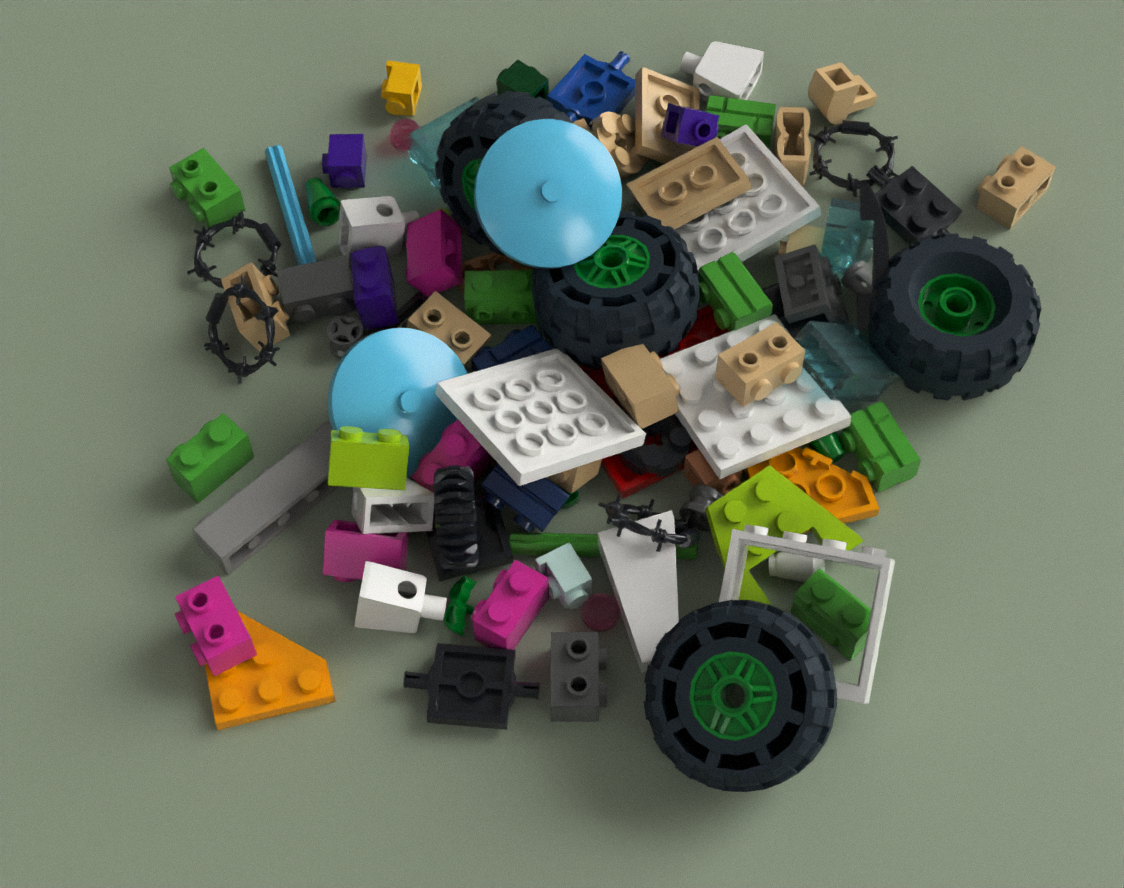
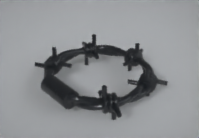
[808,120,899,197]
[187,210,281,288]
[204,276,280,384]
[598,494,700,552]

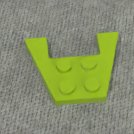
[704,465,863,605]

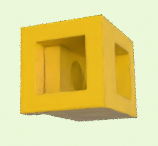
[381,60,422,117]

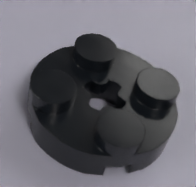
[618,414,692,477]

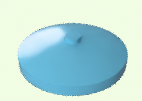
[474,119,622,269]
[327,328,468,477]

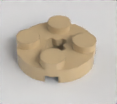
[589,112,649,179]

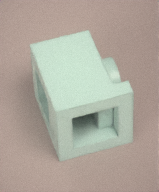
[535,542,592,609]

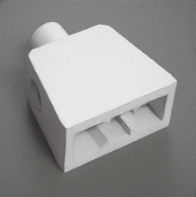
[680,41,764,103]
[337,196,419,269]
[352,477,434,534]
[354,561,447,633]

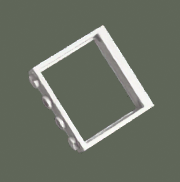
[719,524,895,704]

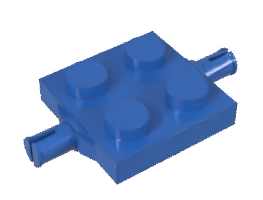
[547,51,635,128]

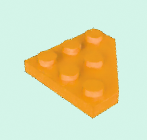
[744,447,879,533]
[205,611,336,730]

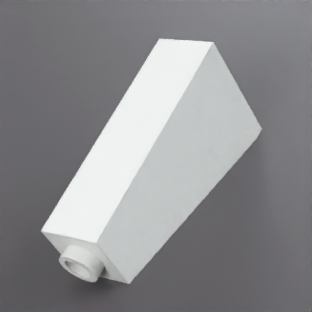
[597,510,679,673]

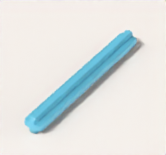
[265,145,317,265]

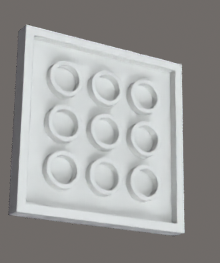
[632,124,821,270]
[660,314,852,479]
[435,349,646,486]

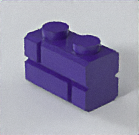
[350,246,398,330]

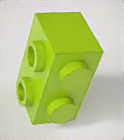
[327,426,409,490]

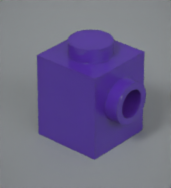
[660,103,719,147]
[322,134,367,189]

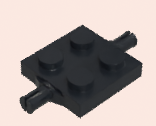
[866,165,962,245]
[403,643,540,730]

